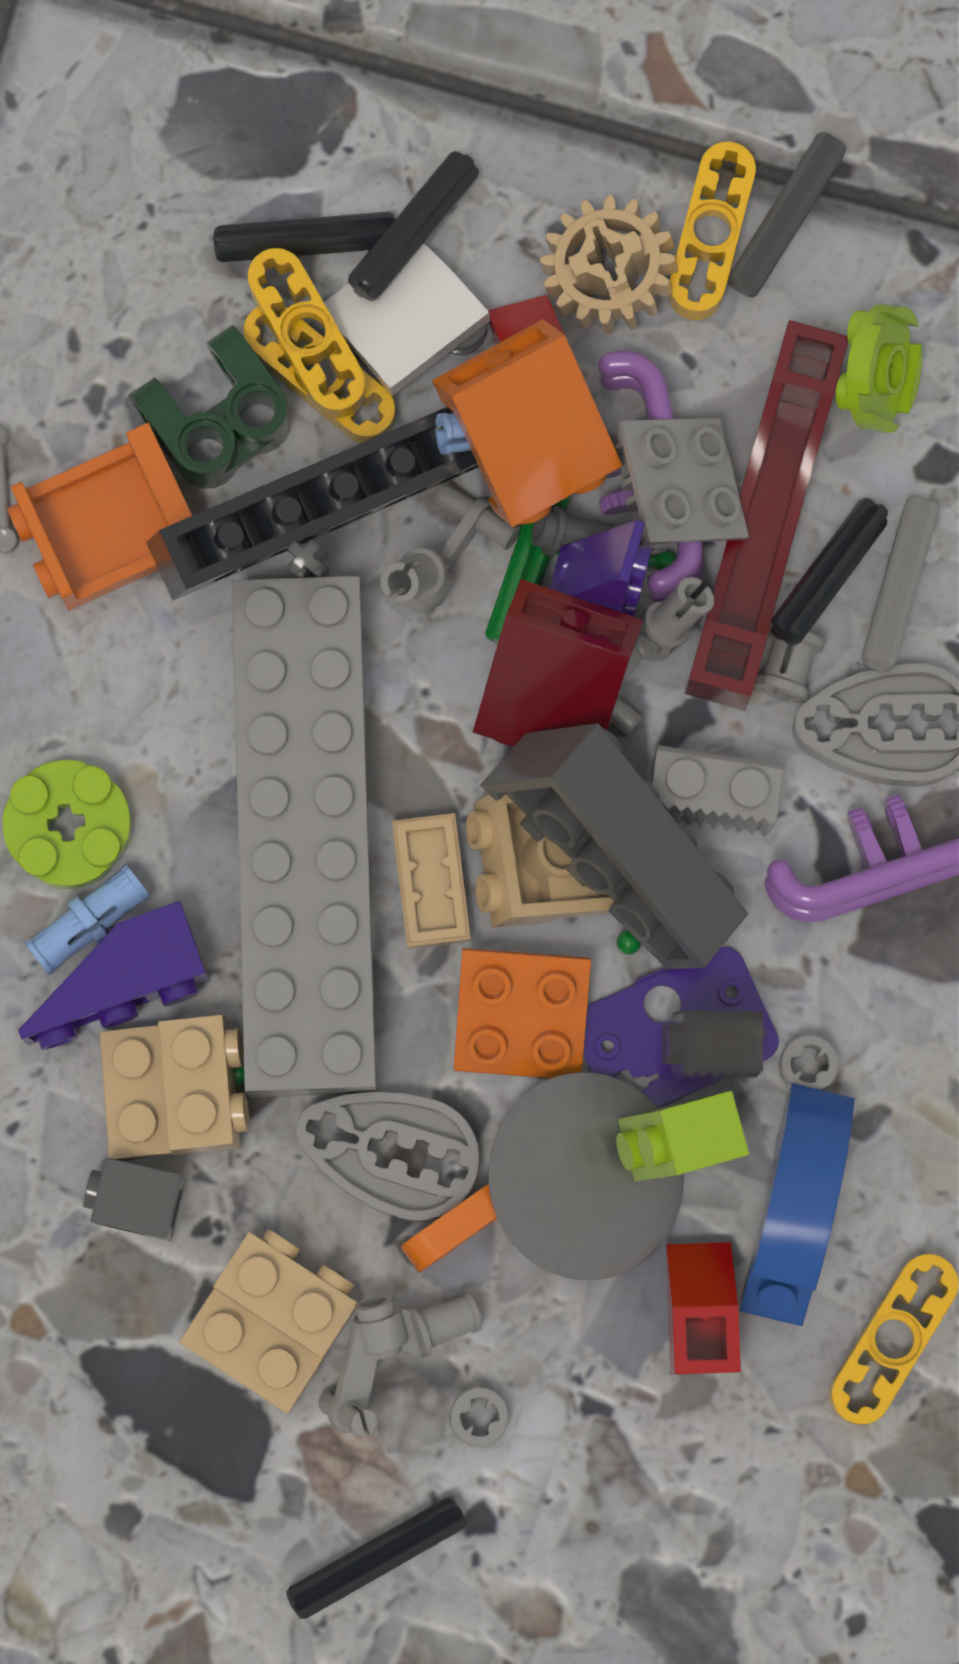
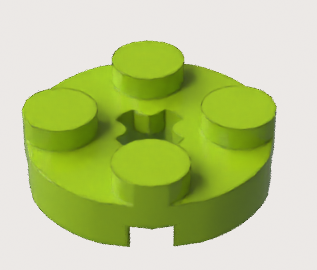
[836,304,923,433]
[2,760,132,889]

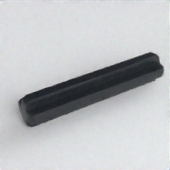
[348,151,479,302]
[213,211,395,262]
[771,498,888,646]
[286,1497,467,1619]

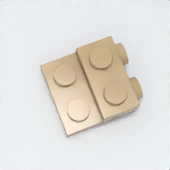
[466,794,614,928]
[99,1015,250,1161]
[179,1229,357,1414]

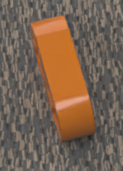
[400,1184,497,1274]

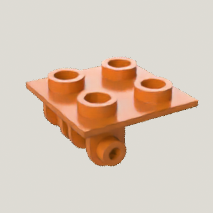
[453,948,591,1078]

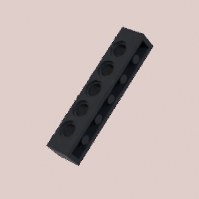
[146,407,479,601]

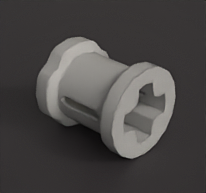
[754,625,825,703]

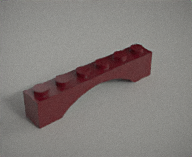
[685,320,848,711]

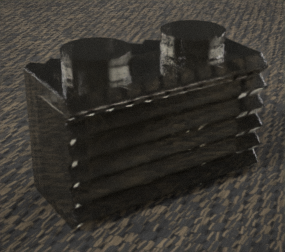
[660,1011,763,1078]

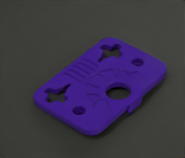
[583,947,779,1108]

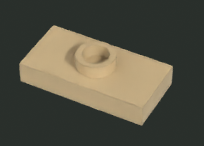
[392,813,471,949]

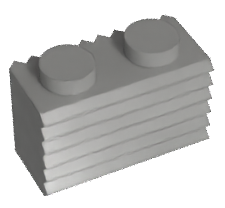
[650,745,785,837]

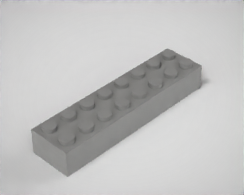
[232,576,377,1098]

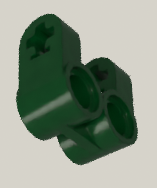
[129,325,290,489]

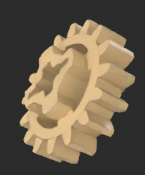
[540,195,678,334]

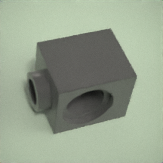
[83,1157,186,1242]

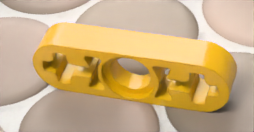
[668,141,756,320]
[248,248,366,418]
[244,306,395,443]
[829,1254,959,1424]

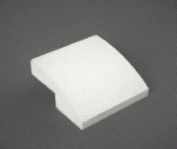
[324,244,490,396]

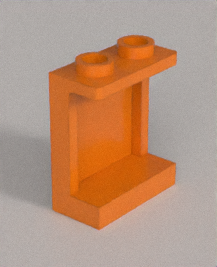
[432,319,622,528]
[6,422,192,611]

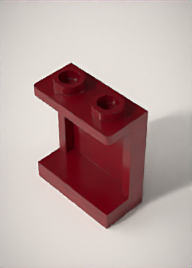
[473,579,644,746]

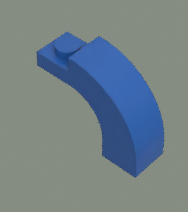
[739,1083,855,1326]

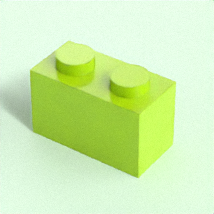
[616,1091,749,1182]

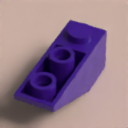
[549,520,652,617]
[18,901,210,1050]

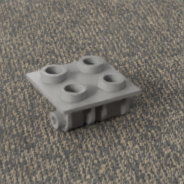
[614,418,749,555]

